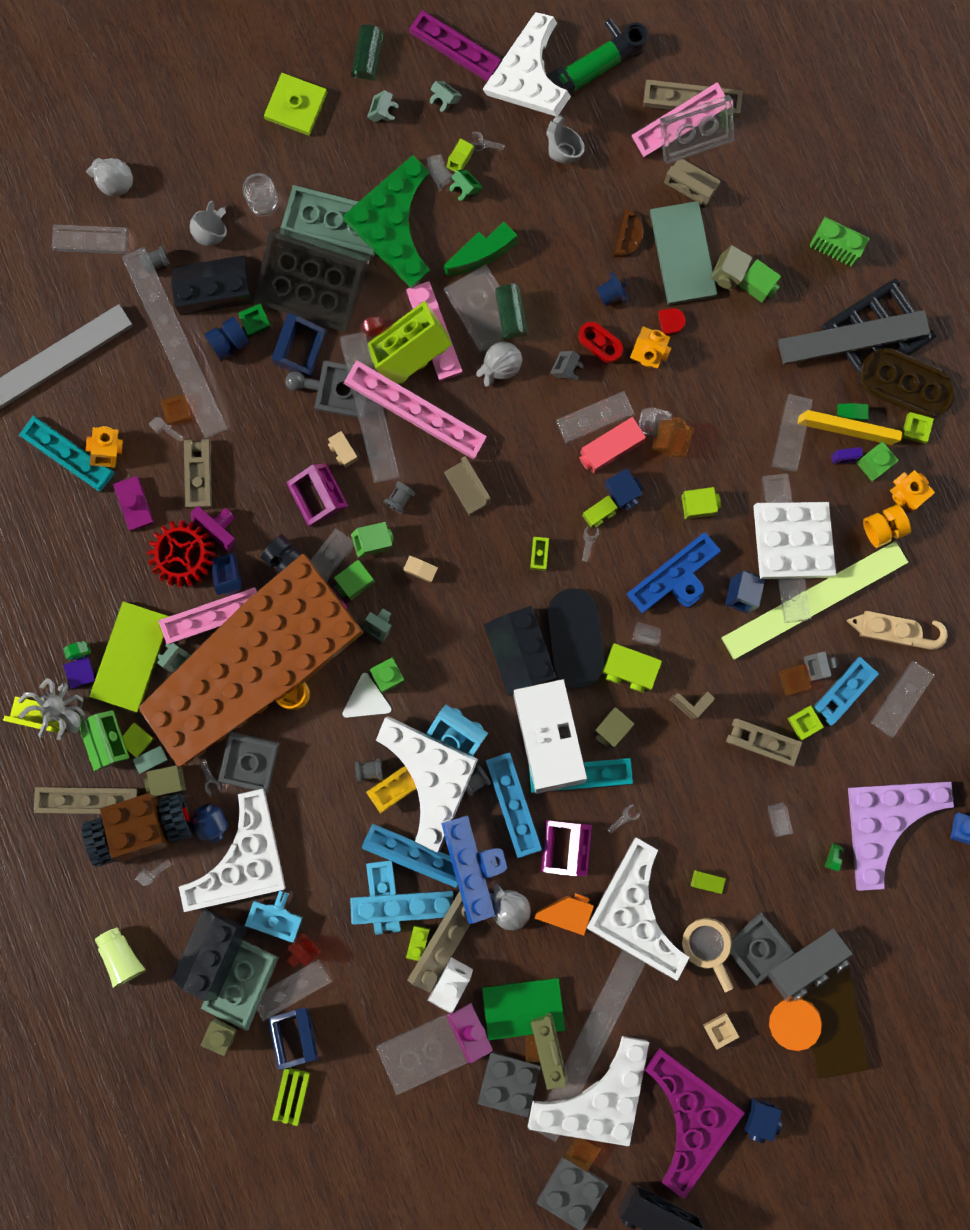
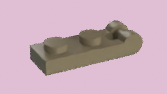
[184,439,212,509]
[726,718,802,766]

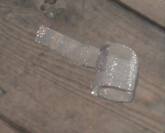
[470,132,505,151]
[149,417,184,442]
[582,526,599,562]
[199,759,221,795]
[607,805,640,833]
[135,860,172,886]

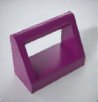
[286,463,349,527]
[541,820,592,876]

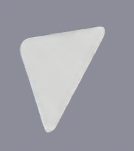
[342,673,391,718]

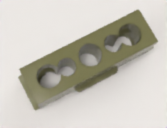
[531,1012,568,1090]

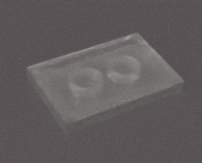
[660,95,734,164]
[444,265,523,353]
[376,1014,468,1095]

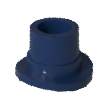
[597,272,629,307]

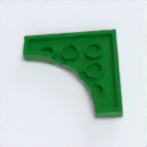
[343,155,430,289]

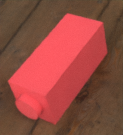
[579,417,646,474]

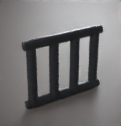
[821,278,936,385]

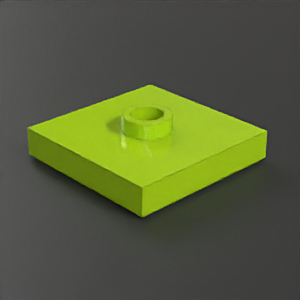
[264,73,327,136]

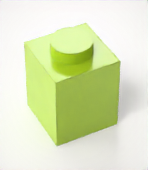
[681,487,721,520]

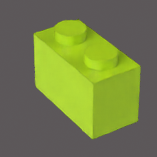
[602,643,662,693]

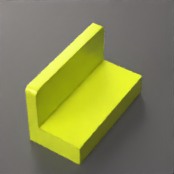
[3,697,60,733]

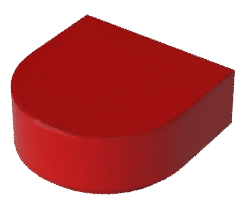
[658,308,685,336]

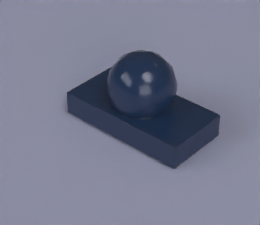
[211,553,242,596]

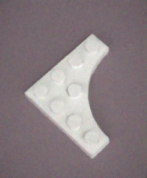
[483,12,571,116]
[376,716,478,852]
[179,788,286,912]
[587,838,690,980]
[528,1036,649,1146]

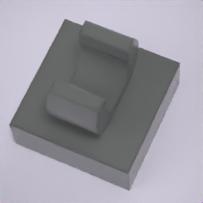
[550,351,584,380]
[804,652,838,681]

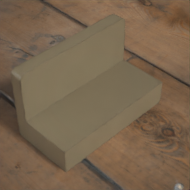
[664,158,720,207]
[444,456,491,516]
[669,692,715,719]

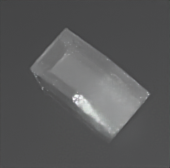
[427,154,452,190]
[768,803,793,837]

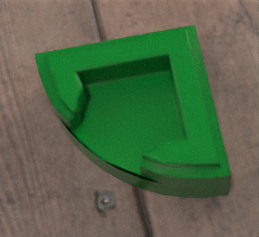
[825,843,843,872]

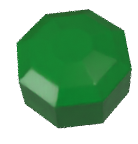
[63,641,91,660]

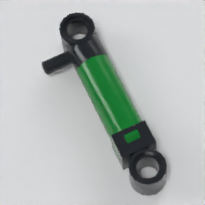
[536,18,648,112]

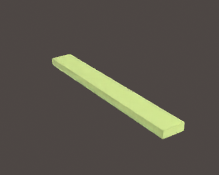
[721,541,908,660]

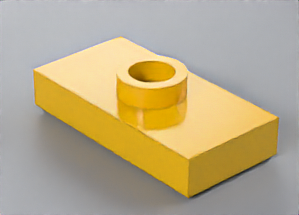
[366,766,417,814]

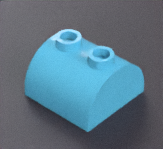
[426,704,488,757]

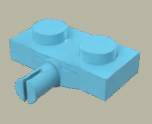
[245,890,303,943]

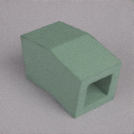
[133,746,168,774]

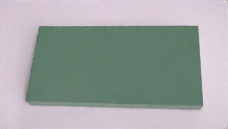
[280,185,376,257]
[650,201,717,305]

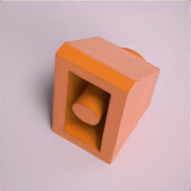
[534,893,594,936]

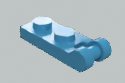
[812,657,879,726]

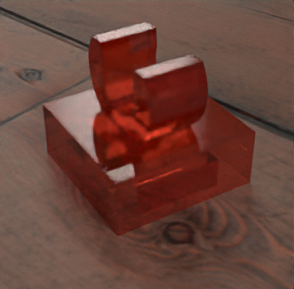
[287,933,321,968]

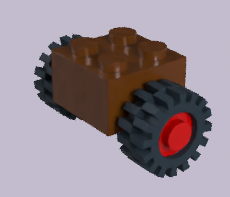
[81,793,194,867]

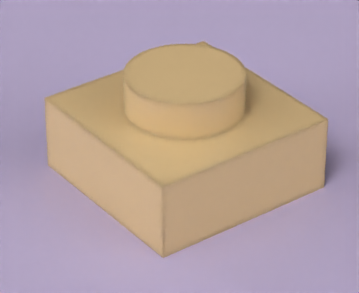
[703,1013,739,1050]

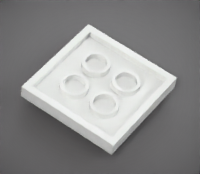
[754,502,836,579]

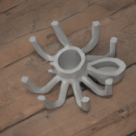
[18,678,85,741]

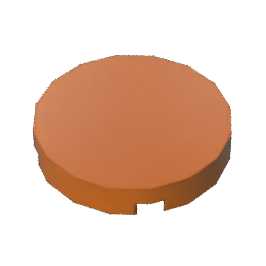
[769,999,822,1051]

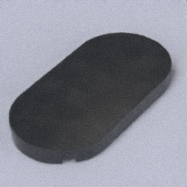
[548,588,604,689]

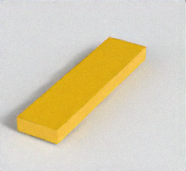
[797,410,902,445]

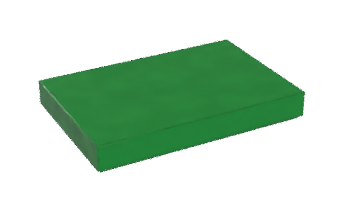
[482,977,565,1040]

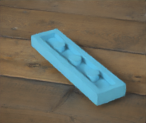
[350,890,453,924]

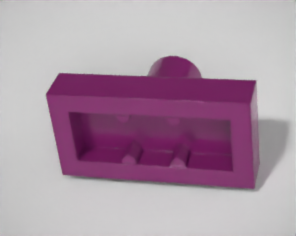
[113,476,155,532]
[191,506,235,554]
[446,1003,493,1063]

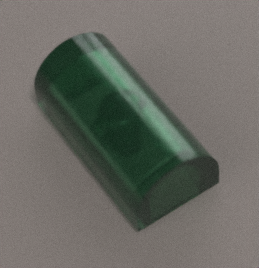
[351,25,383,81]
[495,284,527,339]

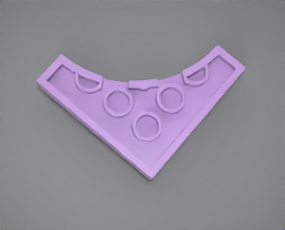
[848,782,954,891]

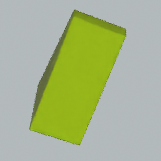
[691,870,726,894]

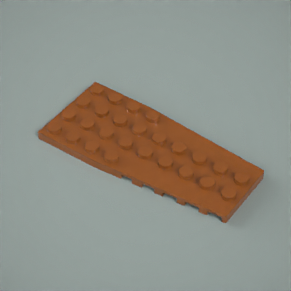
[139,554,364,767]

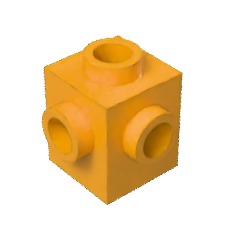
[630,326,671,369]
[86,426,123,468]
[890,470,935,513]

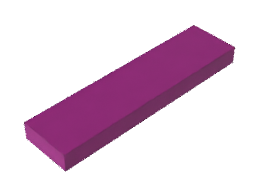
[409,10,503,82]

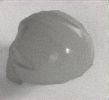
[546,115,585,164]
[86,158,133,197]
[189,201,227,246]
[476,341,523,386]
[489,884,531,931]

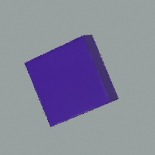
[831,447,863,464]
[63,657,96,689]

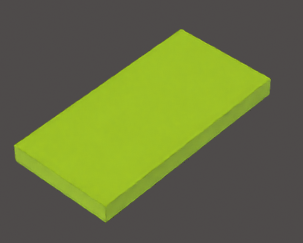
[89,601,170,713]

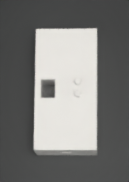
[514,679,587,794]

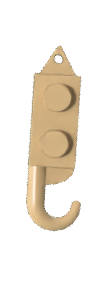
[847,611,948,650]

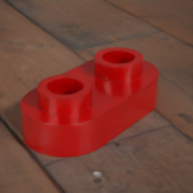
[578,322,623,363]

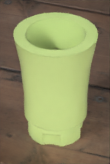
[95,927,146,988]

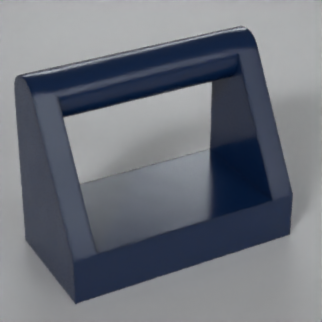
[271,313,327,377]
[268,1008,319,1071]

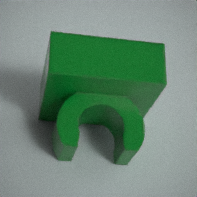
[449,170,483,201]

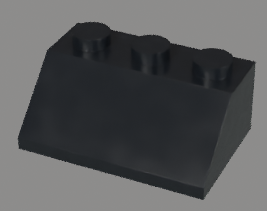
[171,255,253,315]
[483,606,556,695]
[172,907,248,1001]
[618,1182,707,1230]

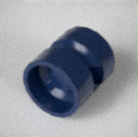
[204,316,251,362]

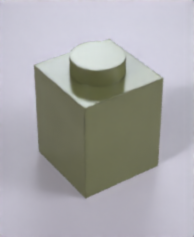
[710,245,752,290]
[594,707,634,748]
[144,765,186,797]
[200,1016,239,1056]

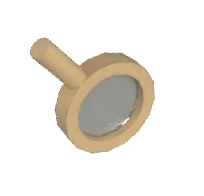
[682,918,734,992]

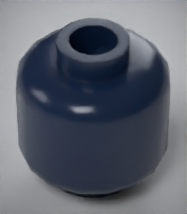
[191,803,229,843]

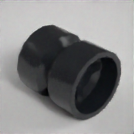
[261,534,304,574]

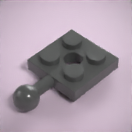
[285,361,368,419]

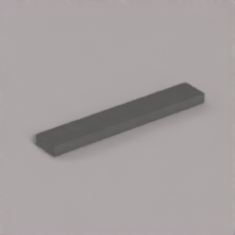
[778,310,930,365]

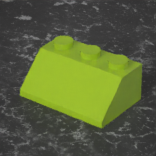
[366,301,452,384]

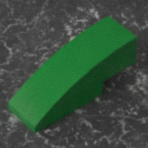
[444,221,517,276]

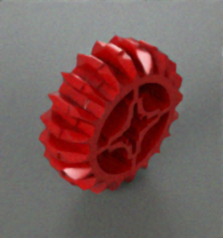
[147,520,216,588]

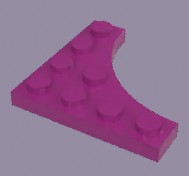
[645,1048,745,1199]

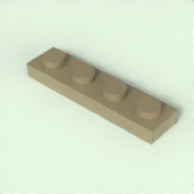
[643,79,743,118]
[34,787,139,814]
[407,891,470,993]

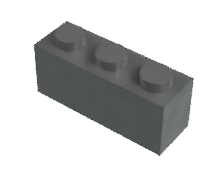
[768,928,853,1002]

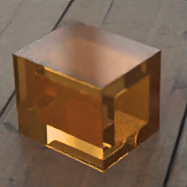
[652,417,694,457]

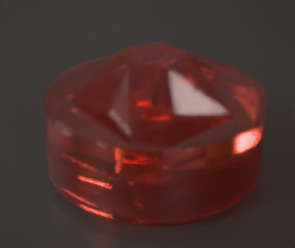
[359,316,385,336]

